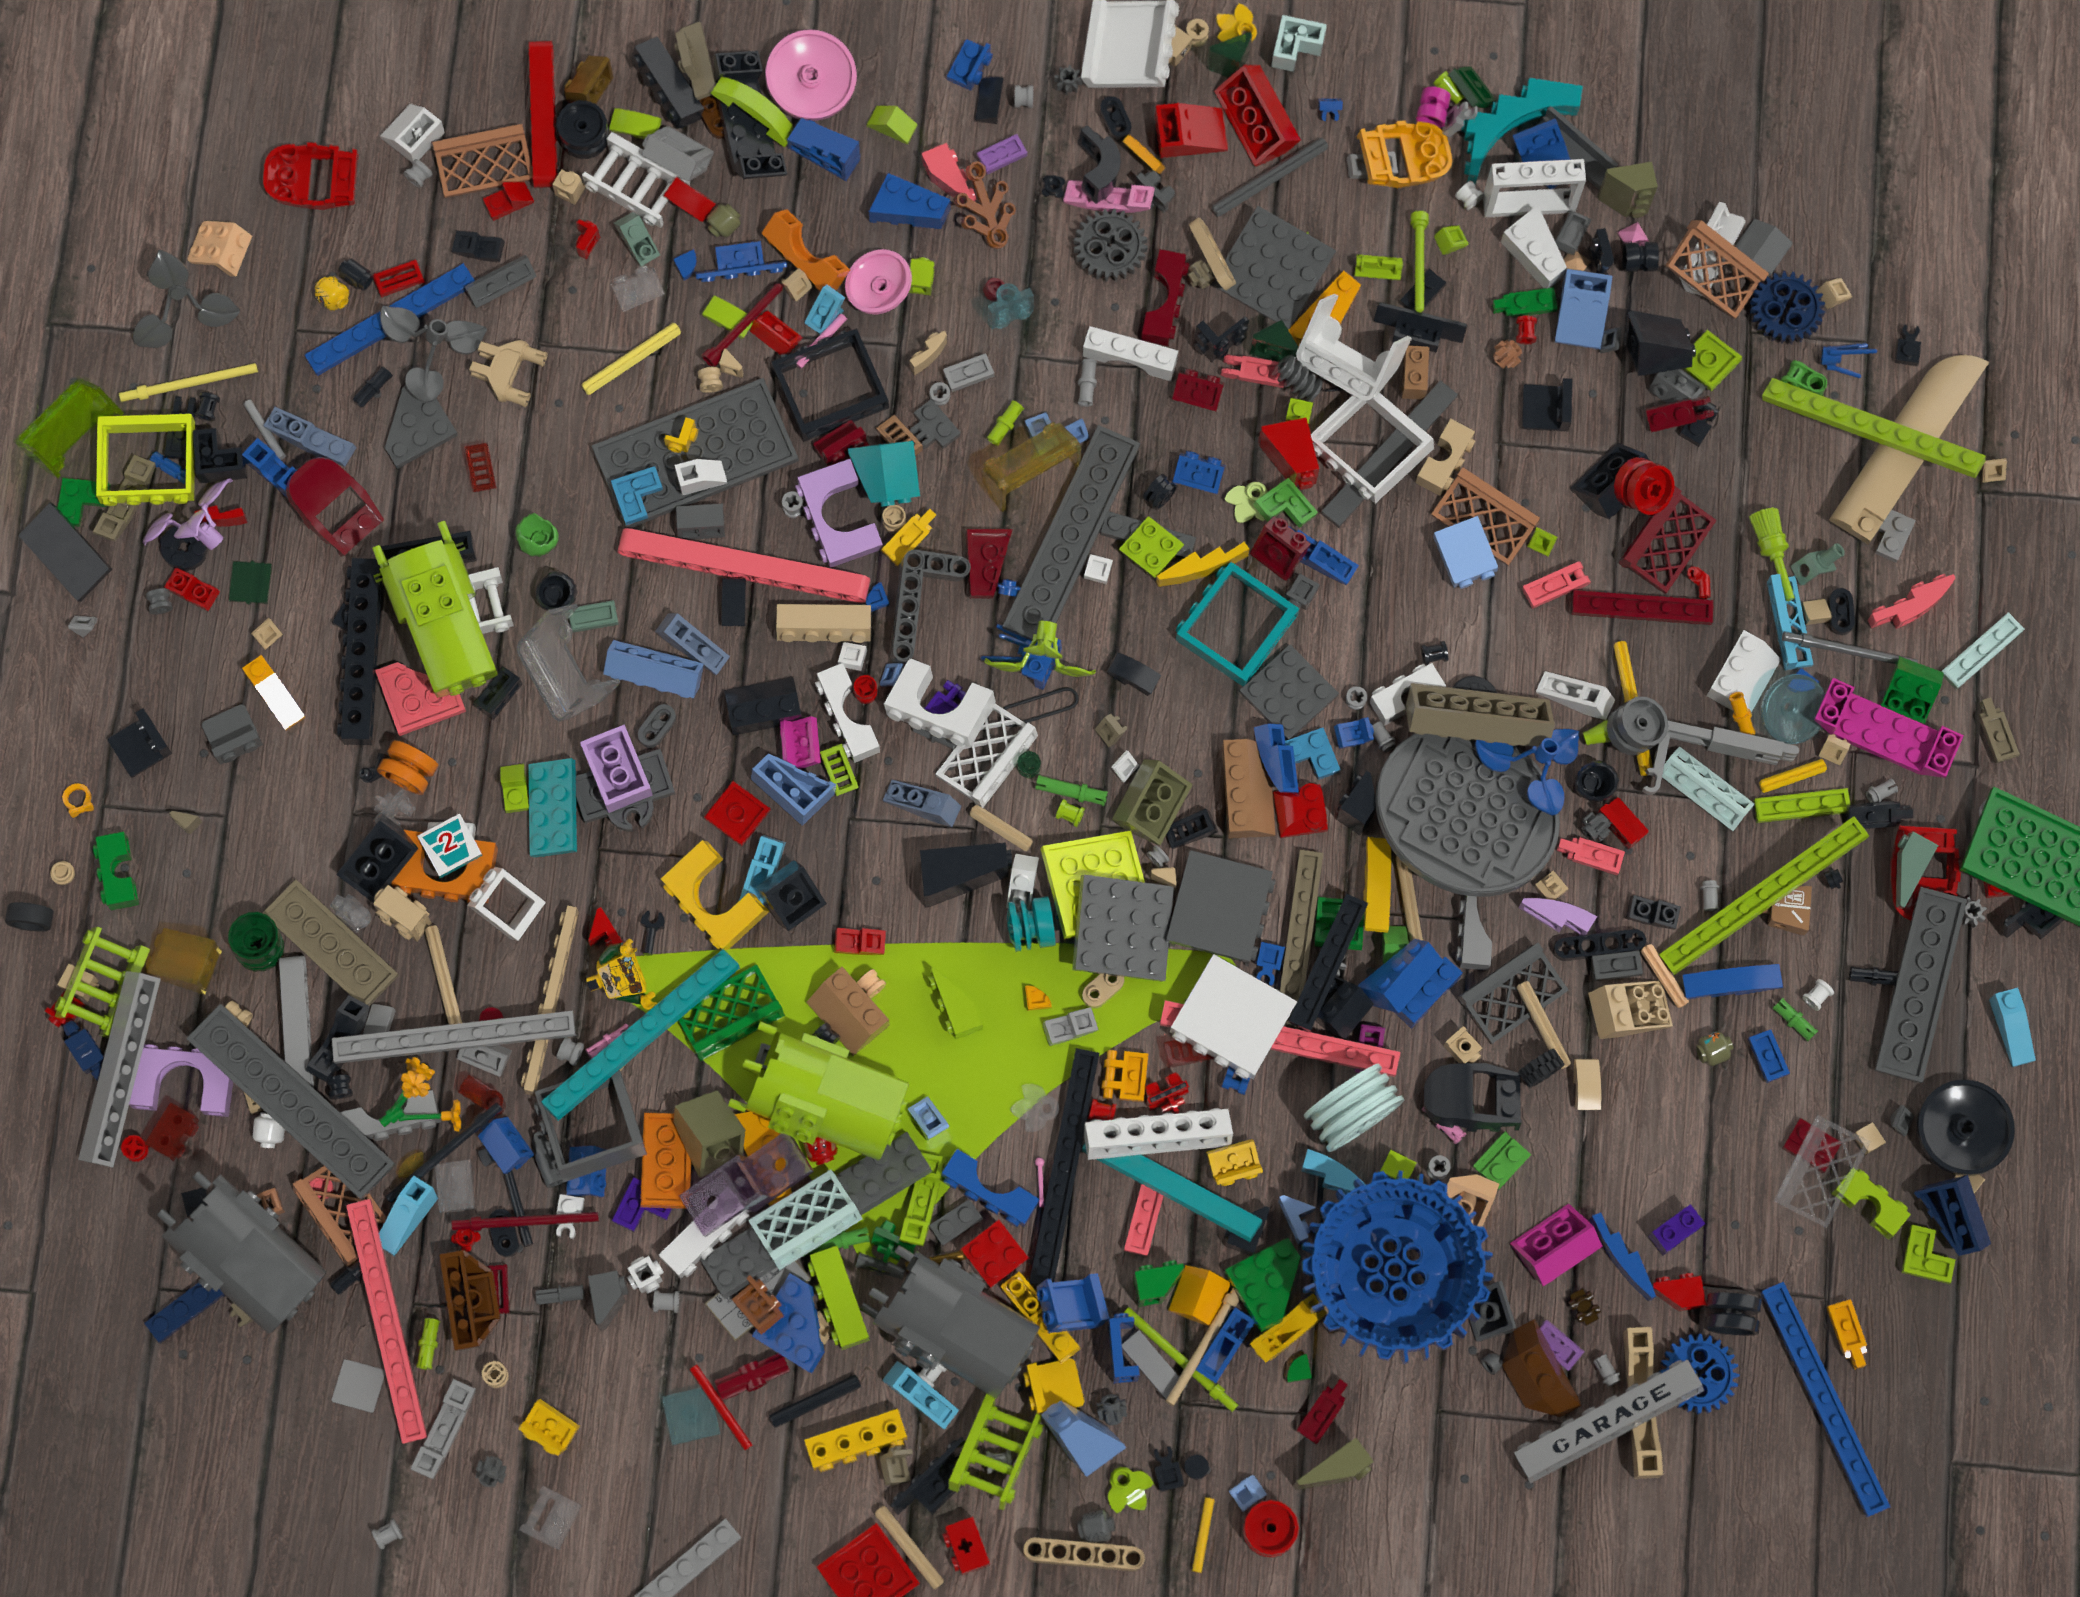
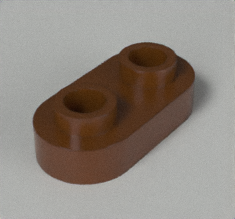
[700,96,725,139]

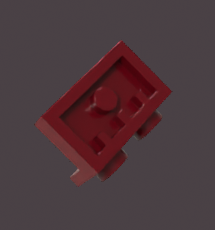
[1172,368,1225,411]

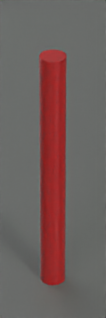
[689,1364,753,1450]

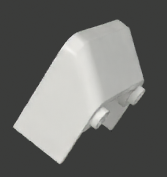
[1297,294,1412,401]

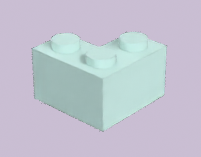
[1272,15,1327,72]

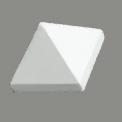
[1111,750,1139,782]

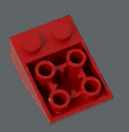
[1155,103,1228,158]

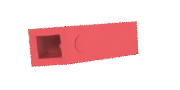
[922,143,977,204]

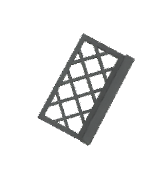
[1457,942,1569,1044]

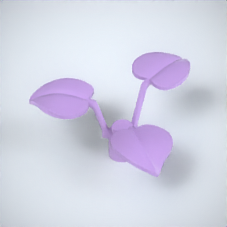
[143,478,233,550]

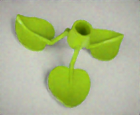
[985,621,1096,677]

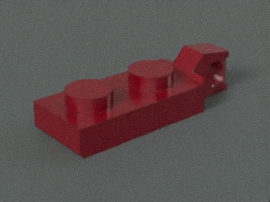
[1296,1379,1348,1445]

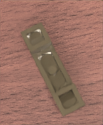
[93,455,156,542]

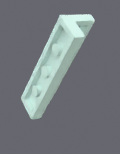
[1662,747,1754,831]

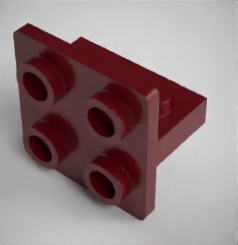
[814,420,870,471]

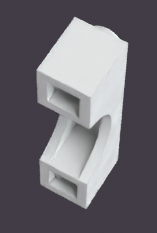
[1083,326,1178,381]
[815,663,880,763]

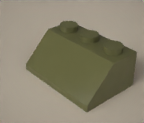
[1598,162,1658,218]
[1112,759,1193,845]

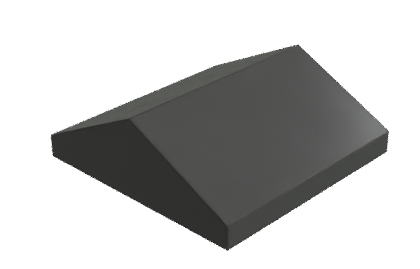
[1735,219,1793,277]

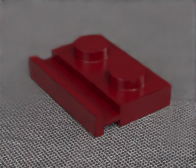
[1782,1118,1842,1174]

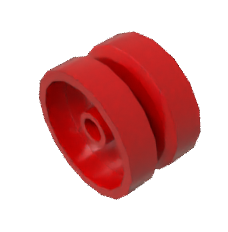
[1614,457,1675,515]
[1242,1500,1299,1558]

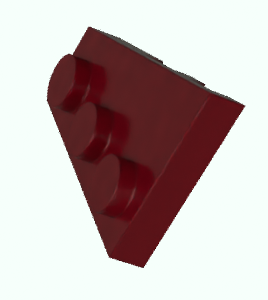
[966,529,1013,599]

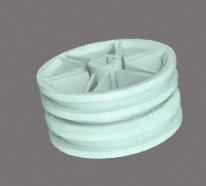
[1304,1063,1404,1152]

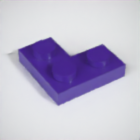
[612,1177,673,1232]

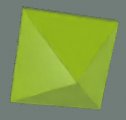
[1528,527,1558,557]

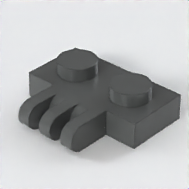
[909,399,961,449]

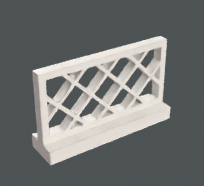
[936,704,1038,808]

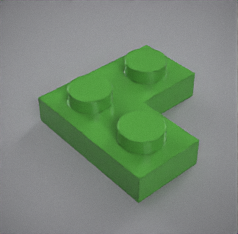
[1253,478,1318,528]

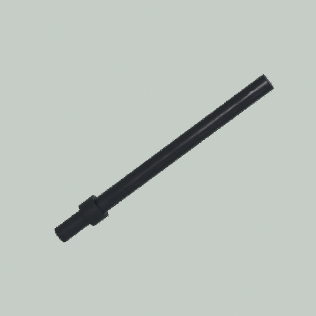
[385,1102,503,1204]

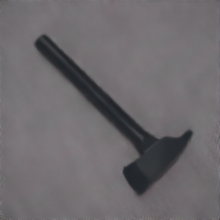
[478,1149,533,1247]

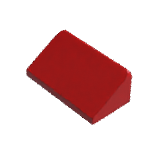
[750,310,803,355]

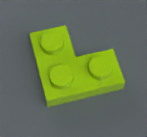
[1902,1225,1956,1284]

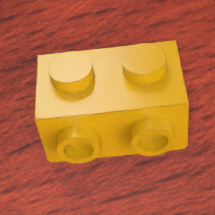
[1206,1139,1263,1186]
[518,1399,580,1456]

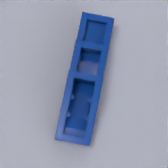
[1288,526,1359,585]
[1682,964,1783,1000]
[1589,1213,1656,1301]

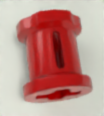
[1516,316,1537,345]
[1089,1099,1117,1121]

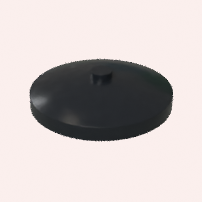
[1917,1079,2015,1176]

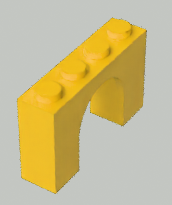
[661,840,770,950]

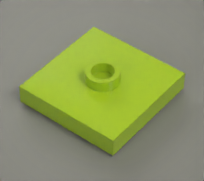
[1683,330,1742,392]

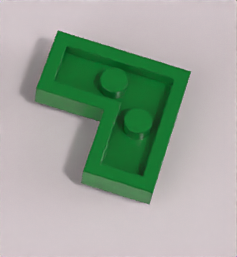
[58,478,111,527]

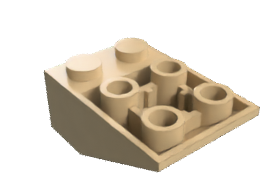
[1589,981,1673,1039]

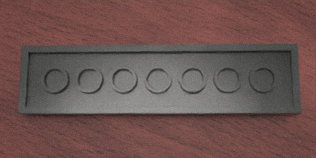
[1874,887,1967,1084]

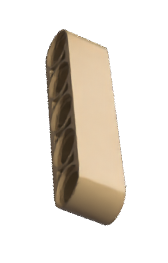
[1023,1538,1145,1571]

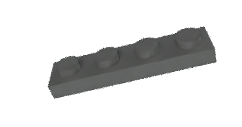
[1101,511,1196,559]

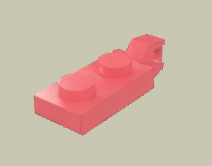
[1556,837,1625,875]

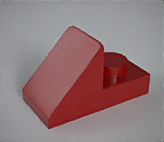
[483,182,535,221]
[589,907,623,946]

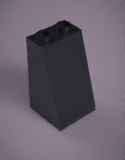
[920,842,1012,908]

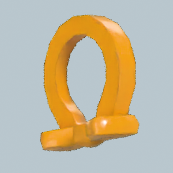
[62,783,94,818]

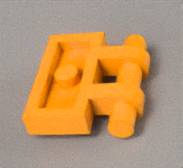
[1101,1050,1148,1102]

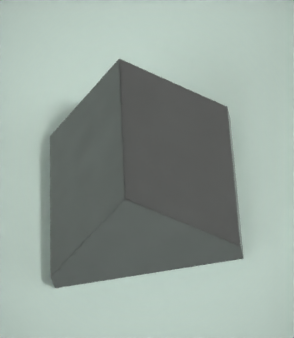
[1470,1281,1516,1342]

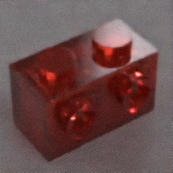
[145,1102,199,1162]

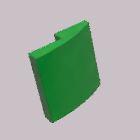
[1314,897,1364,951]

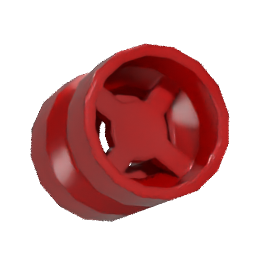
[853,675,878,704]

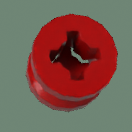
[121,1135,149,1162]

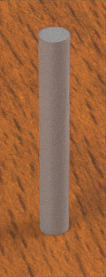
[243,400,286,460]

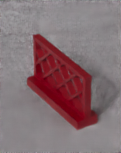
[1618,486,1717,594]

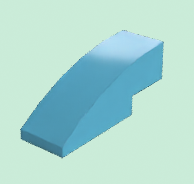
[739,835,786,905]
[1301,1149,1365,1194]

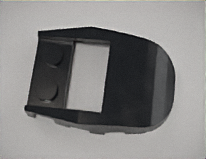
[1424,1063,1522,1132]

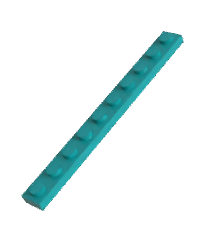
[541,949,740,1121]

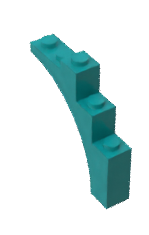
[1461,78,1583,185]

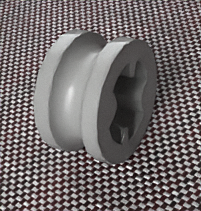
[930,382,950,406]
[1346,686,1367,710]
[1147,845,1170,868]

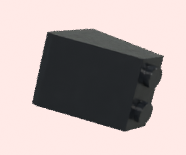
[1627,311,1696,376]

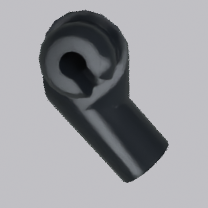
[359,753,389,783]

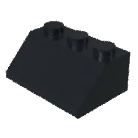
[1570,443,1649,519]
[724,677,802,736]
[336,814,418,903]

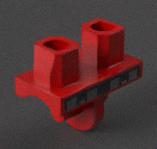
[1145,1072,1189,1114]

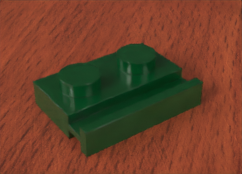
[1448,66,1497,108]

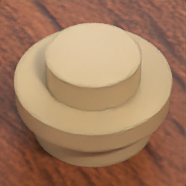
[50,861,75,885]

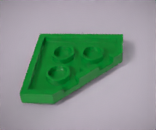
[1225,1238,1300,1333]

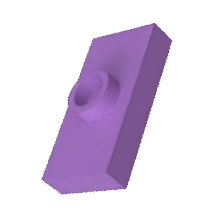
[977,134,1027,175]
[1540,1320,1585,1371]

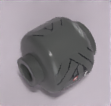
[1078,1510,1116,1543]

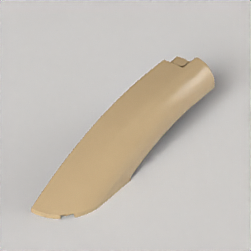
[1829,355,1989,545]

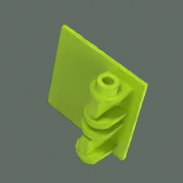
[1119,516,1184,578]

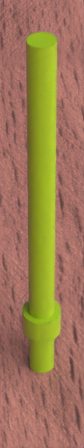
[1124,1307,1238,1412]

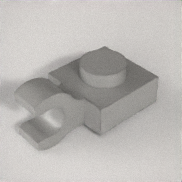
[1443,102,1477,137]

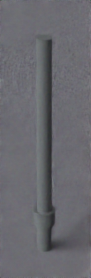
[1782,631,1918,664]

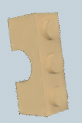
[1416,419,1476,496]

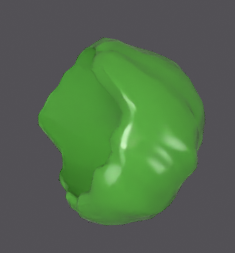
[515,513,559,557]

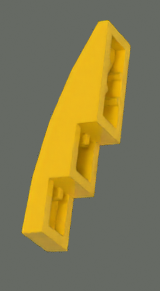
[1156,542,1249,587]
[1363,837,1391,933]

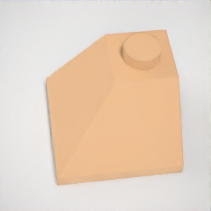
[1447,1175,1499,1227]

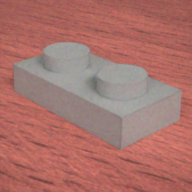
[943,353,994,392]

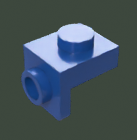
[1334,717,1374,749]

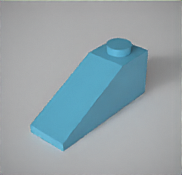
[1989,988,2036,1067]
[882,1361,959,1429]

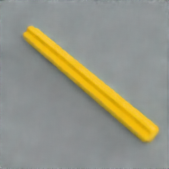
[1613,641,1653,776]

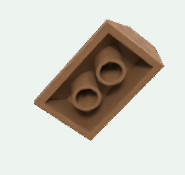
[807,967,890,1056]

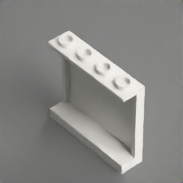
[1081,0,1179,88]
[1170,954,1297,1080]

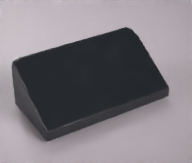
[975,76,1004,124]

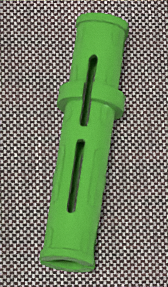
[1036,775,1108,806]
[804,1227,870,1256]

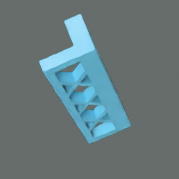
[1767,574,1813,670]

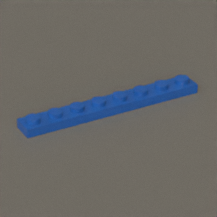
[305,263,475,376]

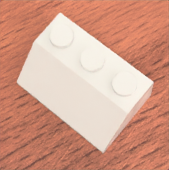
[1707,630,1781,712]

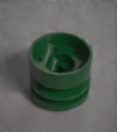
[228,912,284,972]

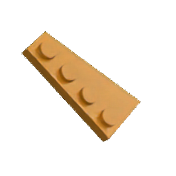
[1284,271,1361,349]
[735,1111,792,1207]

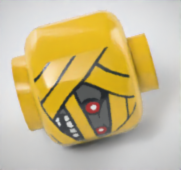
[315,276,349,311]

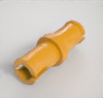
[1729,692,1756,735]

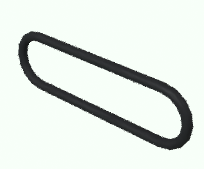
[1000,687,1079,727]

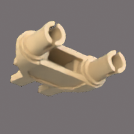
[469,340,548,407]

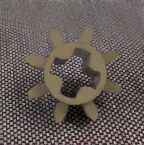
[1187,260,1215,289]

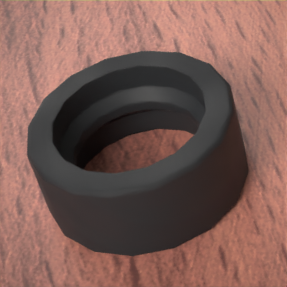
[5,902,54,932]

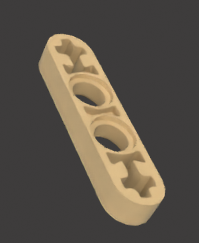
[1189,217,1236,291]

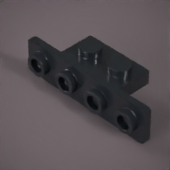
[1374,302,1467,353]
[2003,902,2065,940]
[890,1437,966,1515]

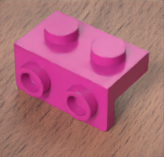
[780,716,821,769]

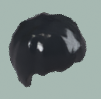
[535,571,578,613]
[1575,760,1619,802]

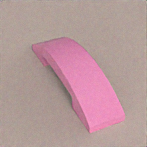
[1064,181,1155,213]

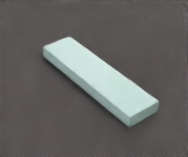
[1941,612,2024,690]

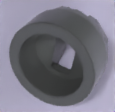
[1481,1353,1503,1375]

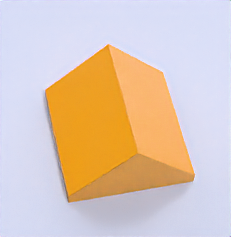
[1168,1265,1231,1327]

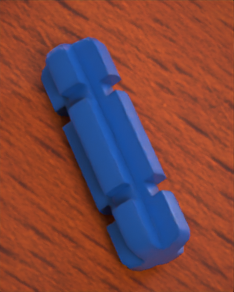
[150,452,186,485]

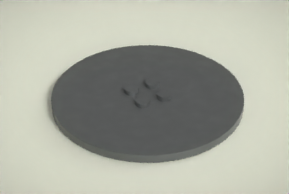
[1375,733,1560,897]

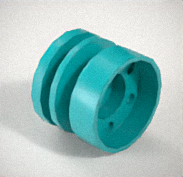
[1006,896,1056,952]

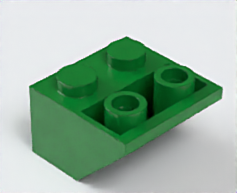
[1881,656,1944,724]
[1133,1261,1184,1307]

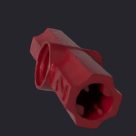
[714,1353,790,1401]

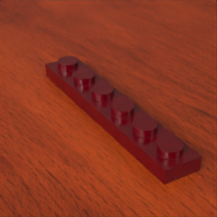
[1572,590,1714,625]

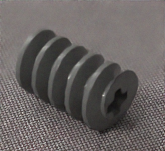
[1272,355,1322,402]

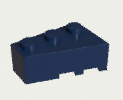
[1914,1175,1991,1256]

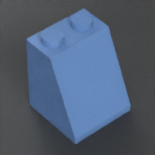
[1041,1400,1126,1477]

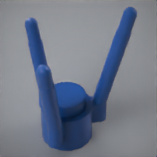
[1821,343,1877,378]
[981,624,1032,662]

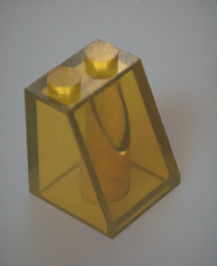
[146,928,222,995]

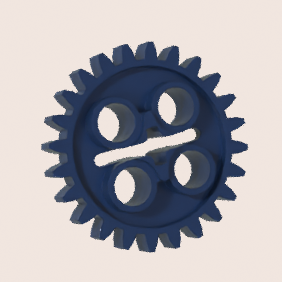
[1750,271,1825,344]

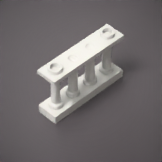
[582,132,690,228]
[469,567,514,634]

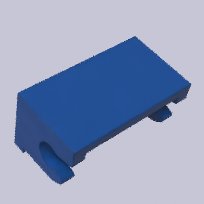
[478,1117,534,1174]

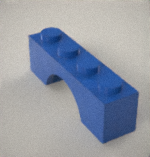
[942,1149,1040,1227]

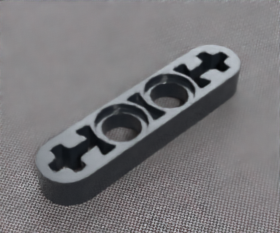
[1553,929,1646,961]

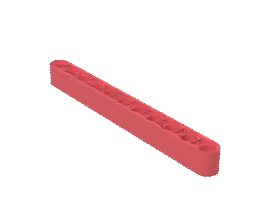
[617,528,871,603]

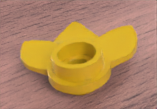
[1217,3,1257,44]

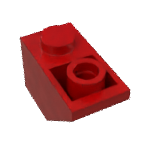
[1651,1273,1706,1311]

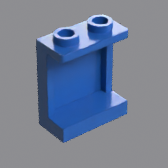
[1036,1273,1110,1333]
[1108,1313,1139,1384]

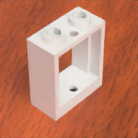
[467,867,546,941]

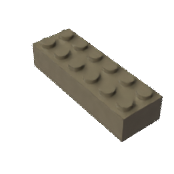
[1406,683,1555,747]

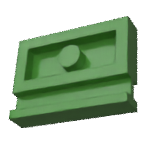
[1473,1131,1531,1191]

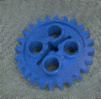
[1659,1334,1740,1414]

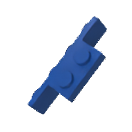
[696,241,787,282]

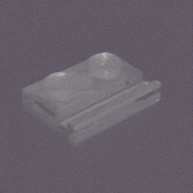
[435,1160,475,1213]

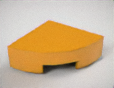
[1025,986,1052,1011]

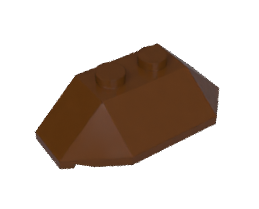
[439,1250,501,1351]
[1502,1319,1582,1417]

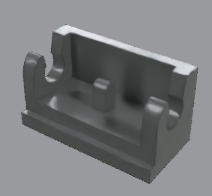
[676,504,725,540]

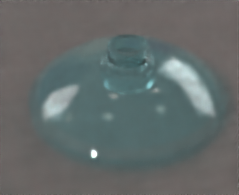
[1761,674,1825,744]

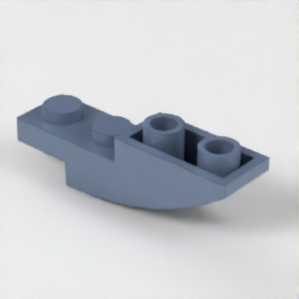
[264,407,356,467]

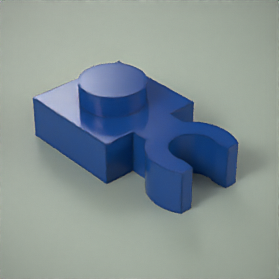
[1256,942,1285,986]

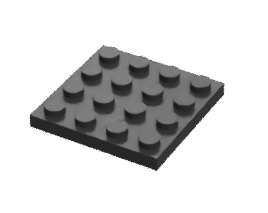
[1211,206,1337,330]
[1072,875,1174,982]

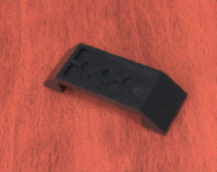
[714,51,788,179]

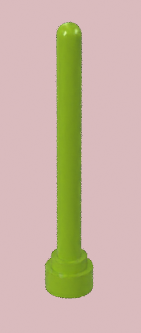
[1411,211,1429,313]

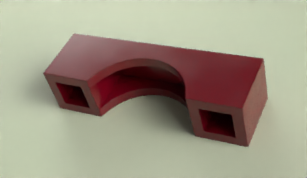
[1141,249,1190,347]

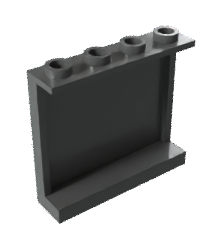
[1166,850,1276,966]

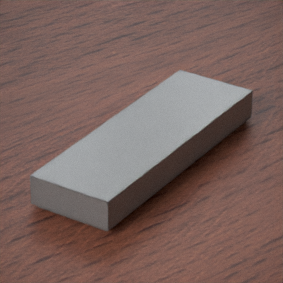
[1122,1330,1187,1400]

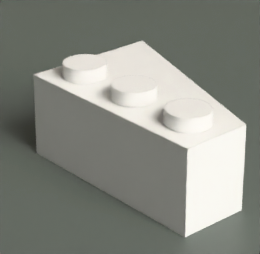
[1501,205,1567,289]

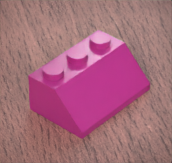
[1510,1204,1603,1287]

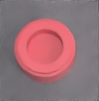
[309,1178,334,1200]

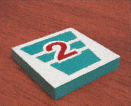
[418,814,483,878]

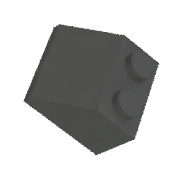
[588,1271,628,1331]

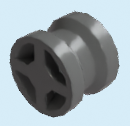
[146,588,173,615]

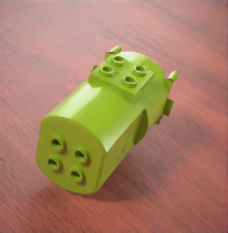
[372,521,498,697]
[728,1021,909,1161]

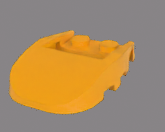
[1357,121,1452,188]

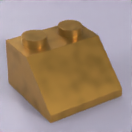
[564,56,614,104]

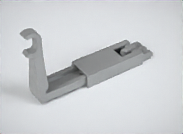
[1642,721,1799,795]

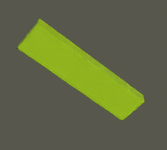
[1753,788,1850,823]

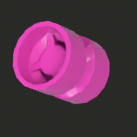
[1416,87,1451,128]

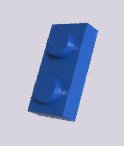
[1747,1029,1790,1083]

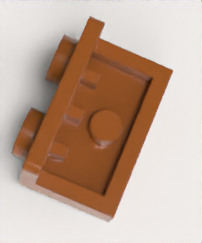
[732,1275,784,1335]

